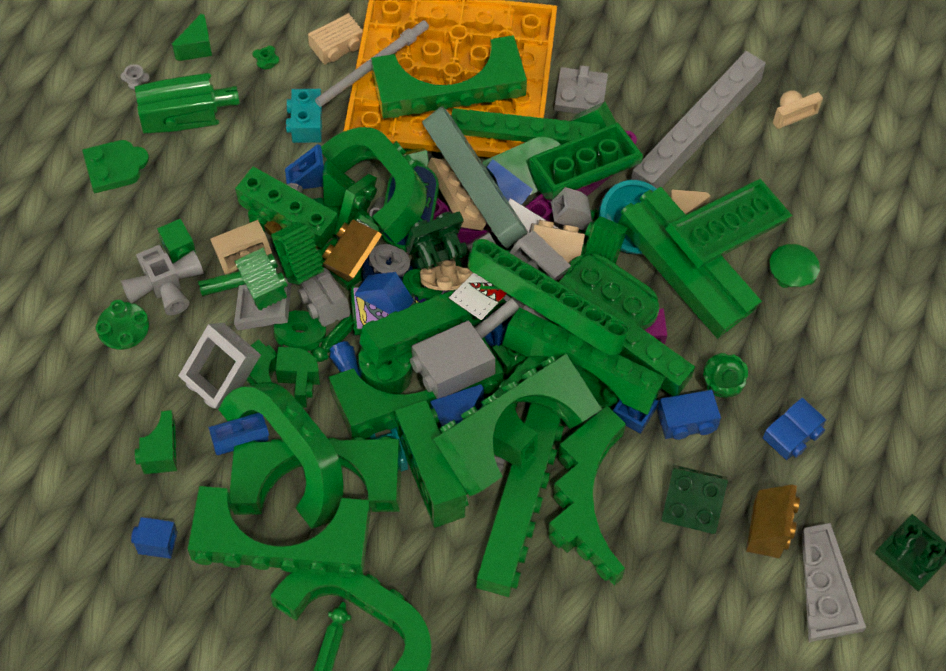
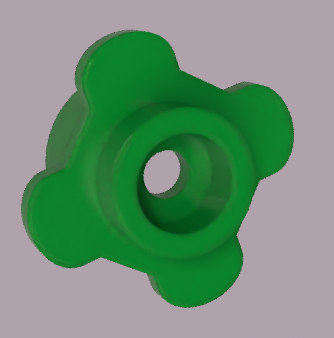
[252,45,280,70]

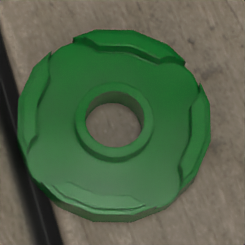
[274,310,326,351]

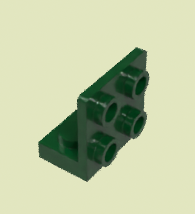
[662,464,728,534]

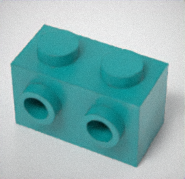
[286,89,322,143]

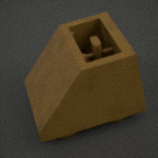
[746,484,800,558]

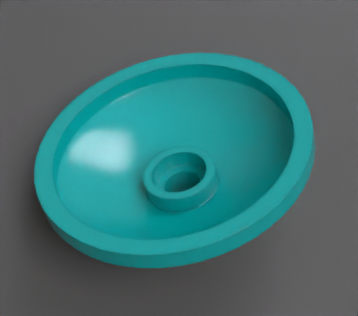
[599,180,657,254]

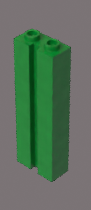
[618,186,762,339]

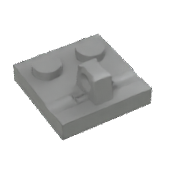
[554,65,608,114]
[234,278,292,330]

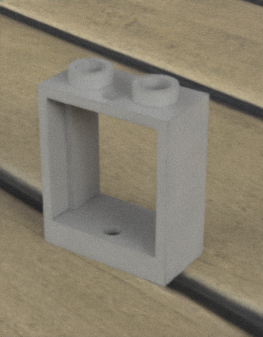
[179,323,261,409]

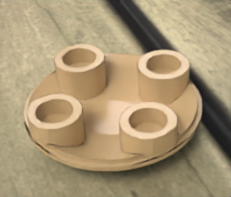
[420,260,473,291]

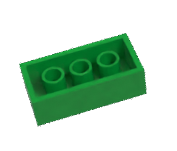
[395,400,469,528]

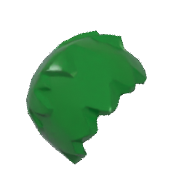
[703,353,748,398]

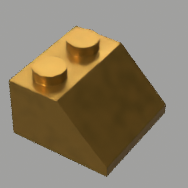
[322,220,382,282]

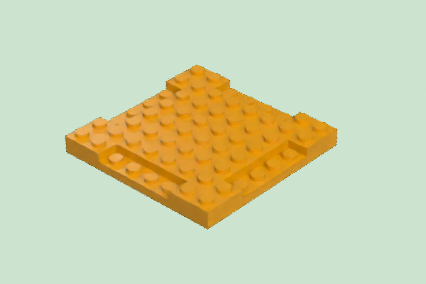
[343,0,557,158]

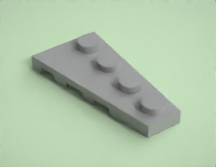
[802,523,866,642]

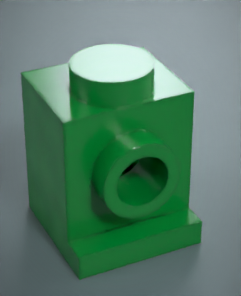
[492,345,529,379]

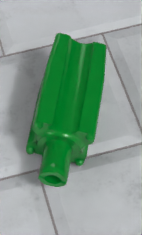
[135,73,240,134]

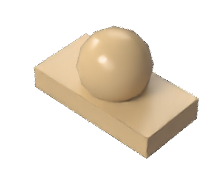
[773,90,823,129]

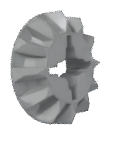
[369,244,410,277]

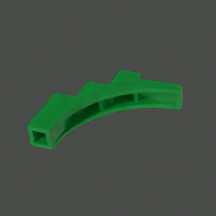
[548,406,626,586]

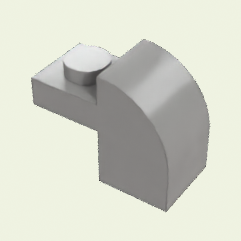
[551,187,592,231]

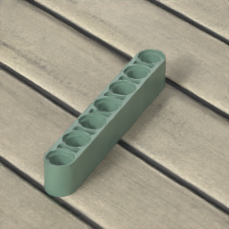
[422,106,528,249]

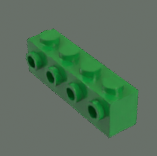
[235,166,338,249]

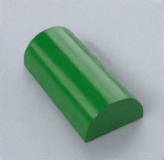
[529,122,643,200]

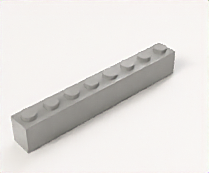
[631,51,766,188]

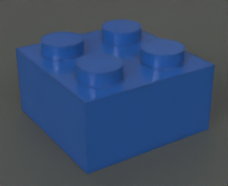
[613,400,659,434]

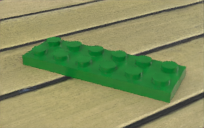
[665,178,793,269]

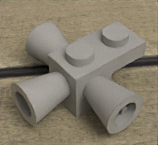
[120,245,203,315]

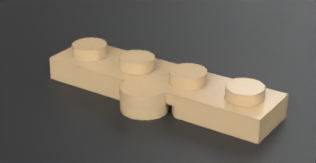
[427,158,486,231]

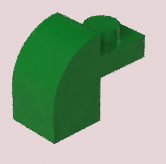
[276,347,320,408]

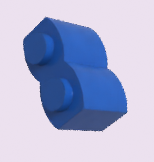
[763,398,827,460]

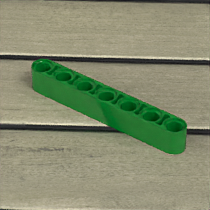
[468,239,629,355]

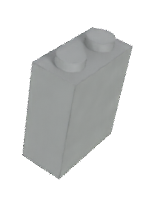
[410,321,495,399]

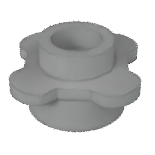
[120,64,149,89]

